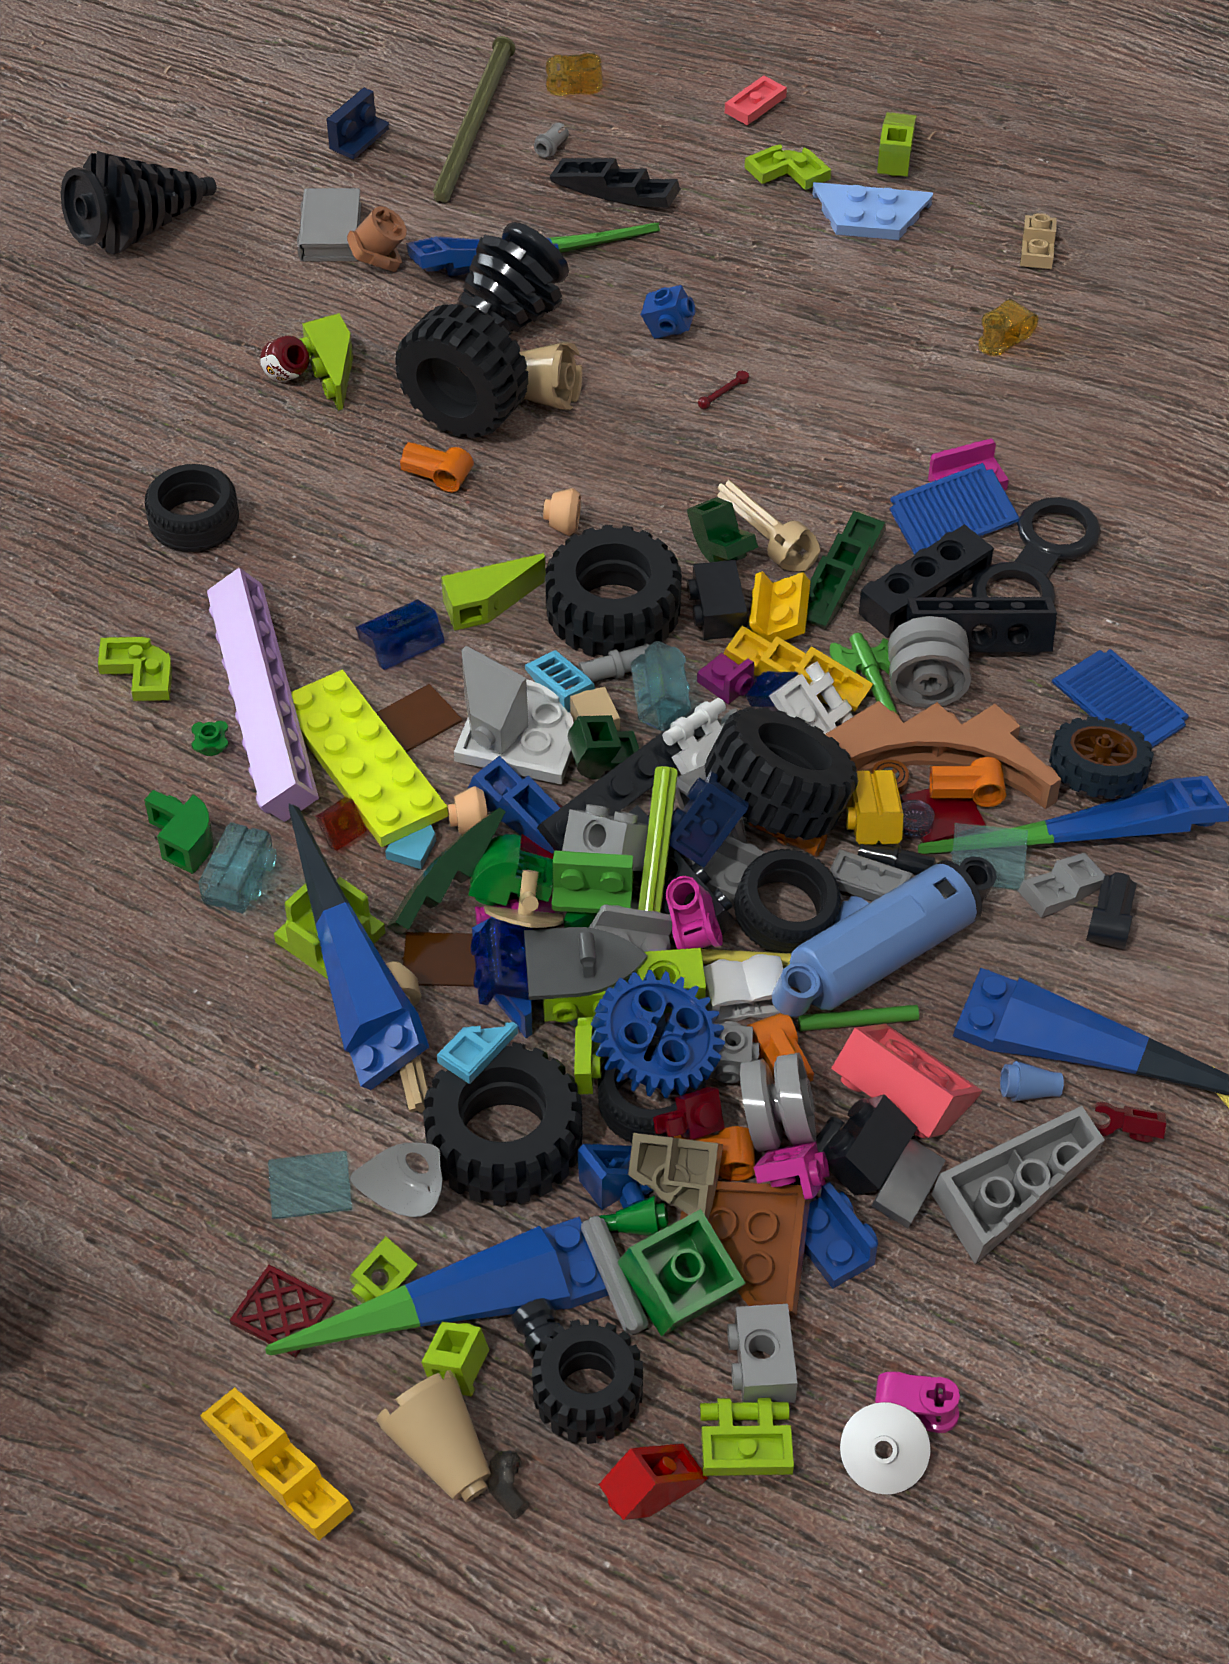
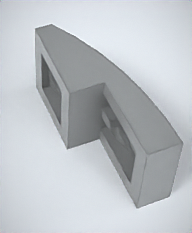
[1018,853,1106,918]

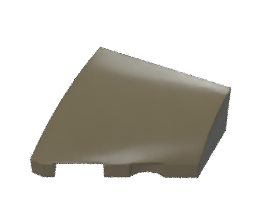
[628,1133,723,1220]

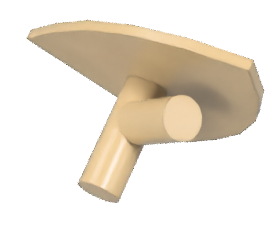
[484,870,564,928]

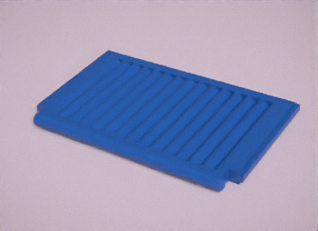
[889,463,1019,556]
[1052,649,1189,748]

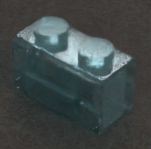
[631,641,691,731]
[198,822,277,914]

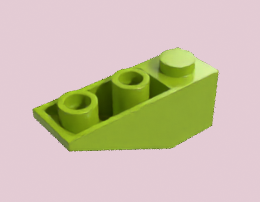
[877,112,917,176]
[300,313,353,411]
[441,553,546,631]

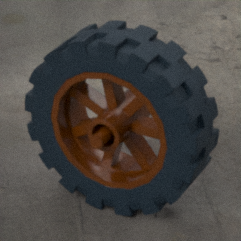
[1049,717,1154,799]

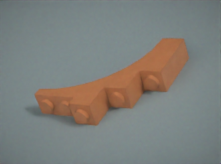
[825,701,1061,809]

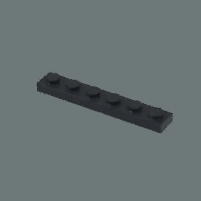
[537,705,706,851]

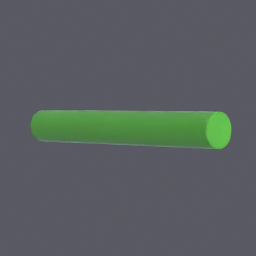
[798,1005,919,1031]

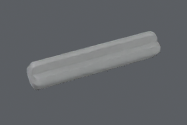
[581,1216,648,1335]

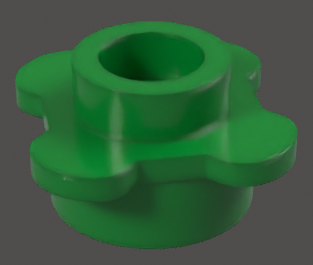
[191,721,229,756]

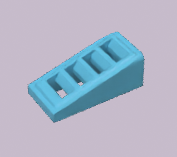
[525,650,595,713]

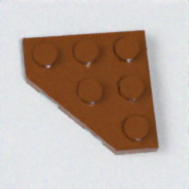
[680,1181,810,1316]

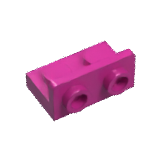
[928,438,1009,490]
[754,1142,829,1200]

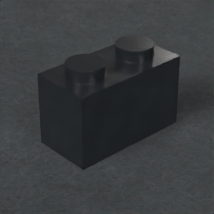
[687,560,747,640]
[826,1094,918,1196]

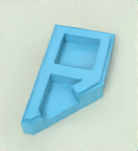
[385,825,436,869]
[437,1022,518,1084]

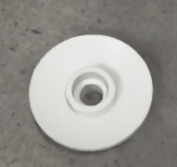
[840,1402,930,1494]

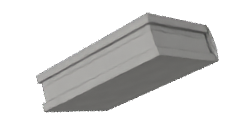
[297,188,362,261]

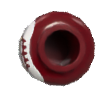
[260,335,310,382]

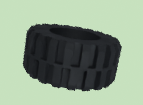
[395,304,529,438]
[545,525,682,657]
[705,707,858,840]
[423,1042,583,1206]

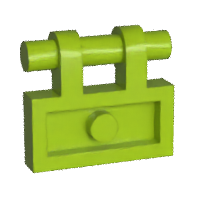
[700,1397,794,1476]

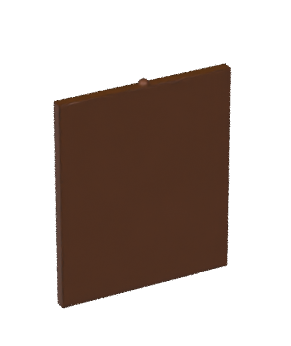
[376,684,462,753]
[402,932,478,987]

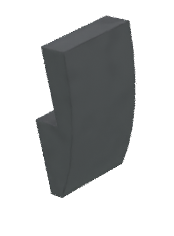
[871,1138,946,1228]

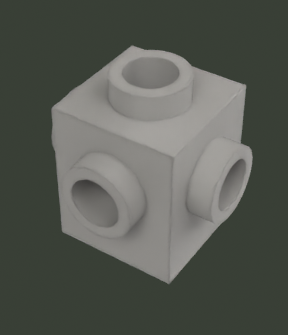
[709,1021,759,1083]

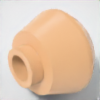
[543,488,581,536]
[447,786,488,834]

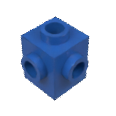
[640,285,696,339]

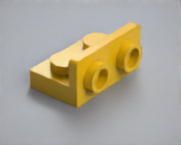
[749,571,810,643]

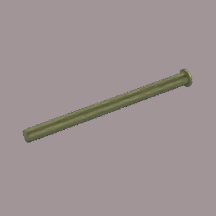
[433,36,516,203]

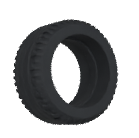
[145,464,239,552]
[734,849,841,953]
[598,1036,706,1144]

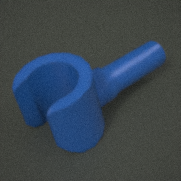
[620,1181,653,1208]

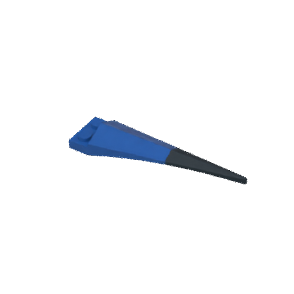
[289,803,429,1090]
[953,968,1229,1096]

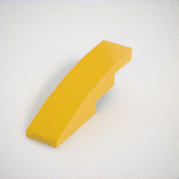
[723,626,873,712]
[200,1387,354,1541]

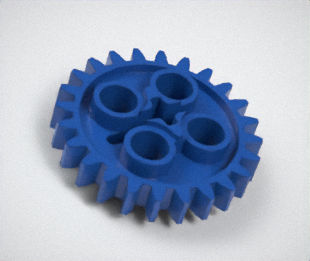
[591,970,725,1098]

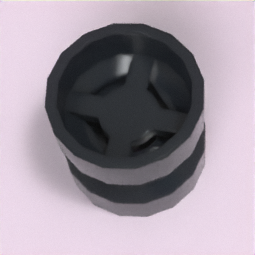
[511,1298,564,1359]

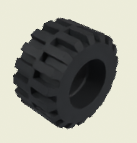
[532,1319,643,1444]

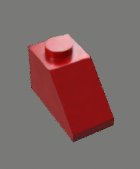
[598,1443,708,1520]

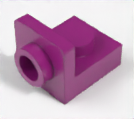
[697,653,754,705]

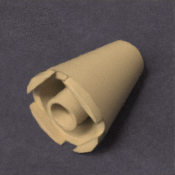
[519,342,582,410]
[376,1370,491,1502]

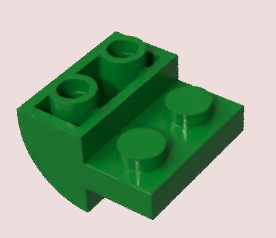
[468,834,553,906]

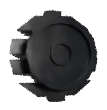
[60,151,217,254]
[457,222,569,336]

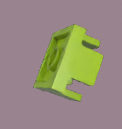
[274,877,386,979]

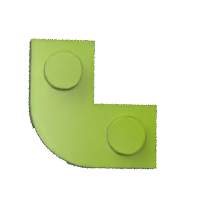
[745,144,831,190]
[98,637,172,701]
[574,1017,604,1094]

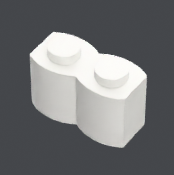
[703,954,783,1023]

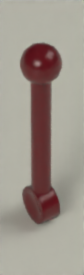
[698,370,749,409]

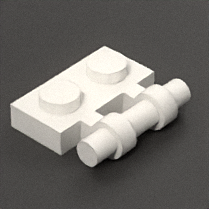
[769,662,853,734]
[662,698,726,775]

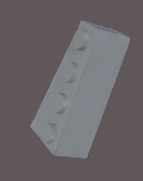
[932,1106,1104,1264]

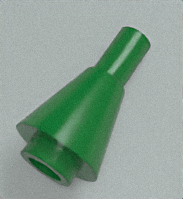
[589,1196,669,1236]

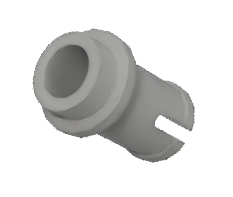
[534,123,569,157]

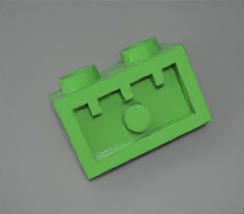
[552,851,633,913]

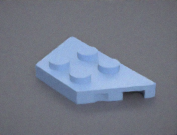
[812,182,933,240]

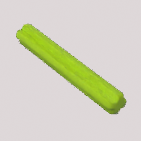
[638,766,678,913]

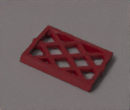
[230,1264,335,1358]

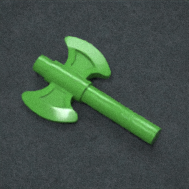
[829,633,898,714]

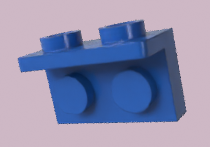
[804,1182,878,1289]

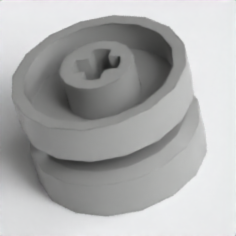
[888,616,971,708]
[740,1053,817,1152]

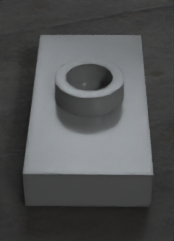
[830,849,912,901]

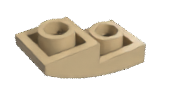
[1020,213,1057,269]

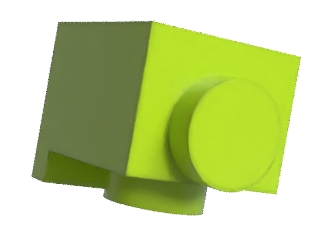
[349,1236,418,1303]
[421,1321,489,1397]

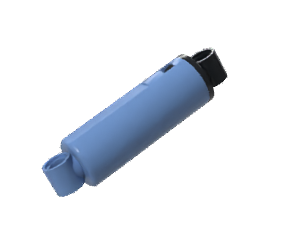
[771,856,997,1017]

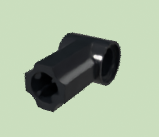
[1086,872,1137,950]

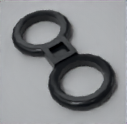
[971,497,1101,627]

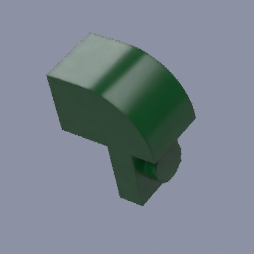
[686,497,758,562]
[567,715,639,779]

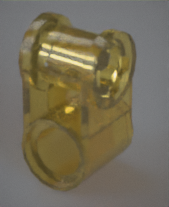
[545,53,603,96]
[978,299,1039,356]

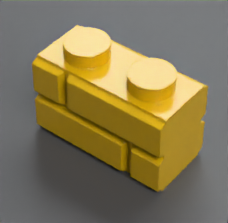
[845,770,903,845]

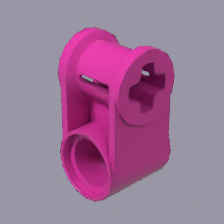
[666,876,723,949]
[875,1372,960,1433]

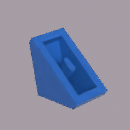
[578,1144,640,1210]

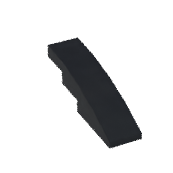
[550,158,681,208]

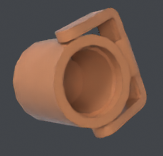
[347,206,407,272]

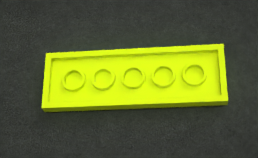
[291,669,449,847]

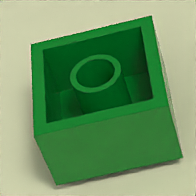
[617,1209,746,1337]

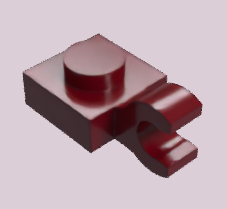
[653,1087,725,1140]
[1094,1102,1167,1142]

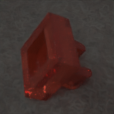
[315,797,367,851]

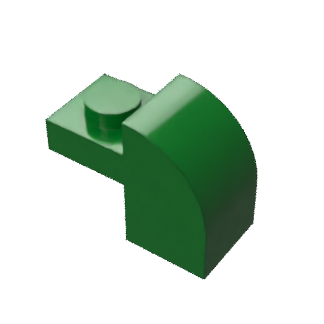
[144,790,214,874]

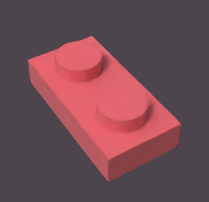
[724,75,787,126]

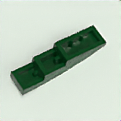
[806,511,886,629]
[387,807,506,935]

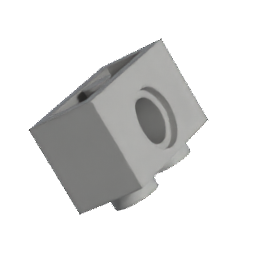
[562,804,648,872]
[727,1304,798,1403]

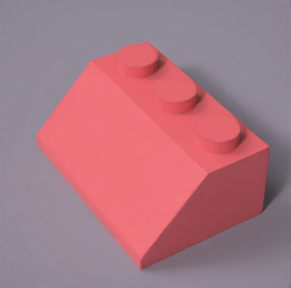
[831,1024,982,1139]

